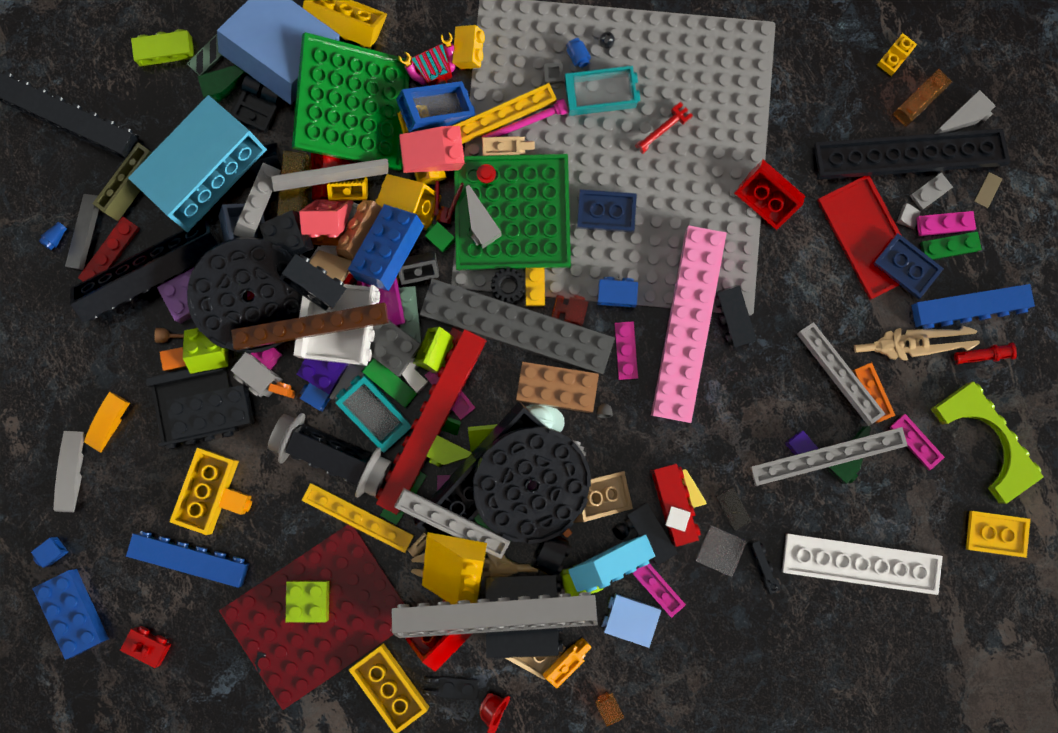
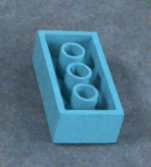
[568,535,655,592]

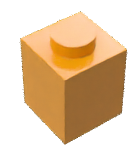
[219,488,252,515]

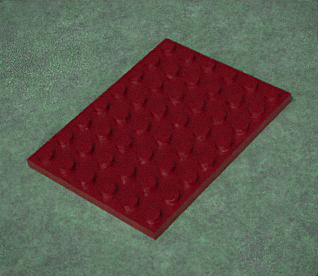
[219,524,405,710]

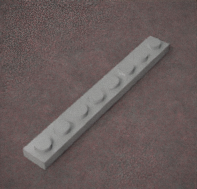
[750,427,908,486]

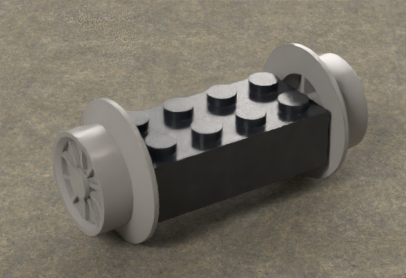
[268,413,392,498]

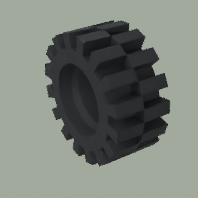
[491,267,526,304]

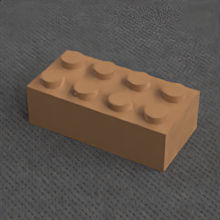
[516,362,599,413]

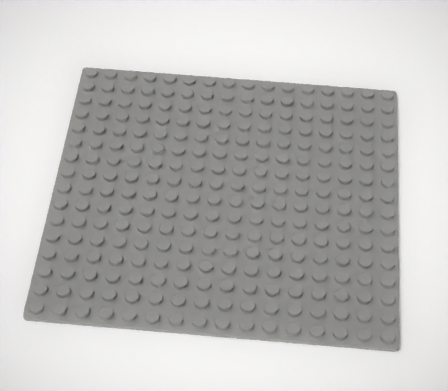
[451,0,775,316]

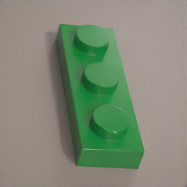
[920,232,982,260]

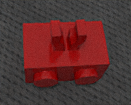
[120,626,171,668]

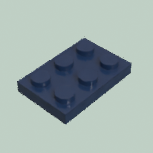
[577,190,637,232]
[873,233,944,299]

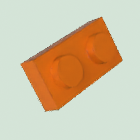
[268,381,296,399]

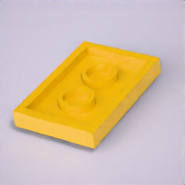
[966,511,1030,558]

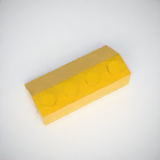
[303,0,387,48]

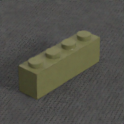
[92,143,152,221]

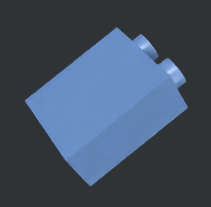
[217,0,340,105]

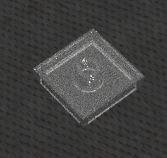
[696,525,747,577]

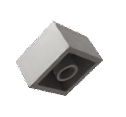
[231,352,283,397]

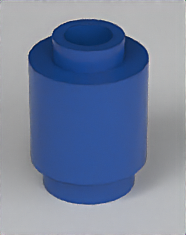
[566,38,591,68]

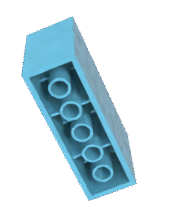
[128,95,267,233]

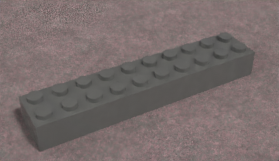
[420,279,615,376]

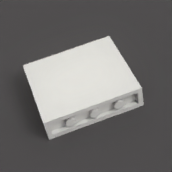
[293,284,380,366]

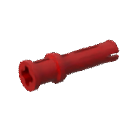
[954,342,1017,364]

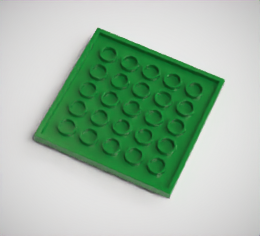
[292,32,411,171]
[454,154,571,270]

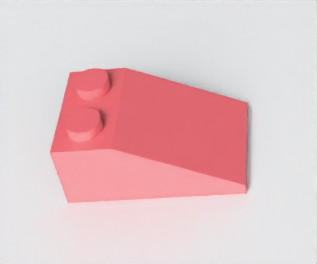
[399,126,465,173]
[299,199,354,237]

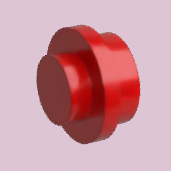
[477,164,496,184]

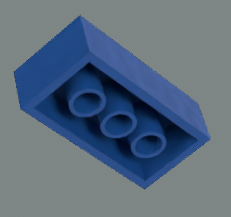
[348,204,424,291]
[32,569,109,660]

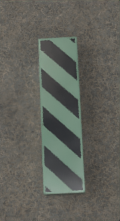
[187,34,223,76]

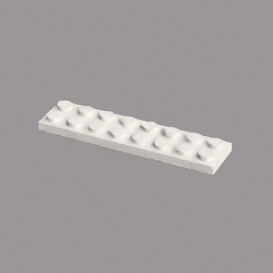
[782,534,943,595]

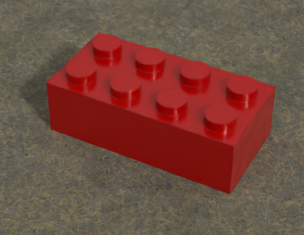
[650,464,701,547]

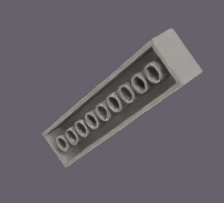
[392,592,598,638]

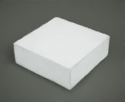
[665,506,691,532]

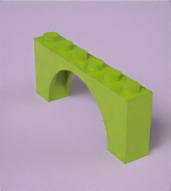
[931,382,1043,504]

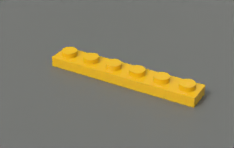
[453,83,557,144]
[302,483,415,553]

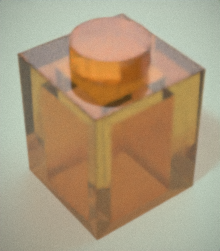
[595,693,624,727]

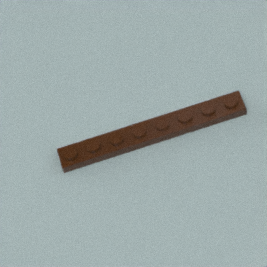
[231,303,389,350]

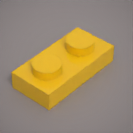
[525,268,545,306]

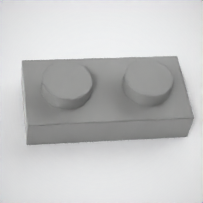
[910,172,953,211]

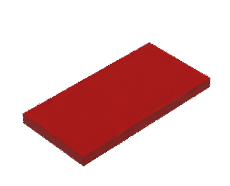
[817,176,902,300]

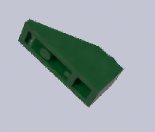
[197,65,248,103]
[825,425,871,484]

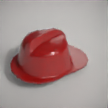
[480,693,510,733]

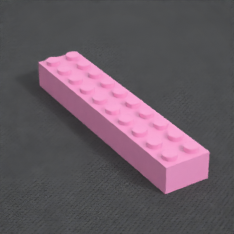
[651,226,727,423]

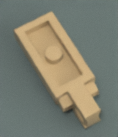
[482,136,535,156]

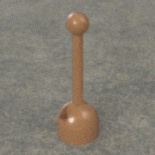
[155,328,184,343]

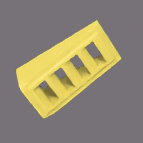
[682,469,707,508]

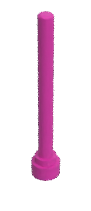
[481,99,569,139]

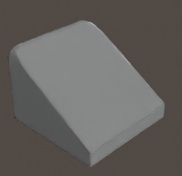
[896,203,921,229]

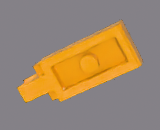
[543,638,592,688]

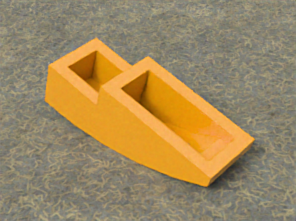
[84,392,130,452]

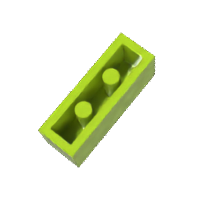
[131,29,195,66]

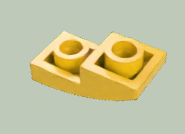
[877,33,917,76]

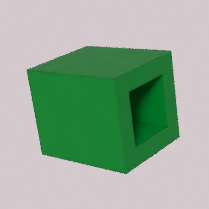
[425,222,455,254]

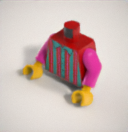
[398,32,456,86]

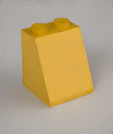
[375,174,442,230]

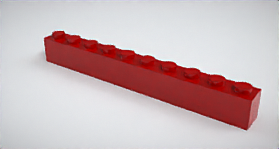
[376,329,487,515]

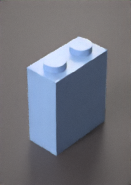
[601,593,661,648]

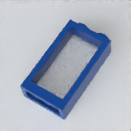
[396,81,475,133]

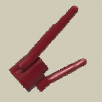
[433,181,464,224]

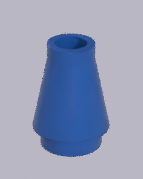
[39,222,67,250]

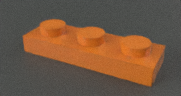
[852,363,895,423]

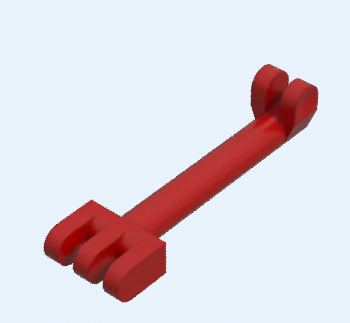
[635,102,693,154]

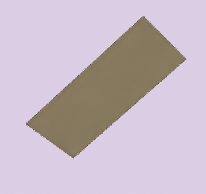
[975,172,1002,208]

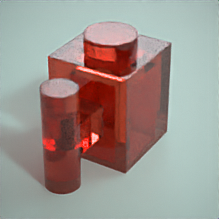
[551,295,589,326]

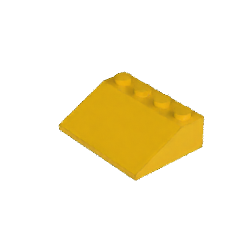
[422,532,487,604]

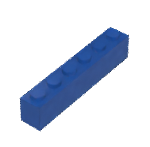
[911,284,1035,330]
[126,531,249,588]

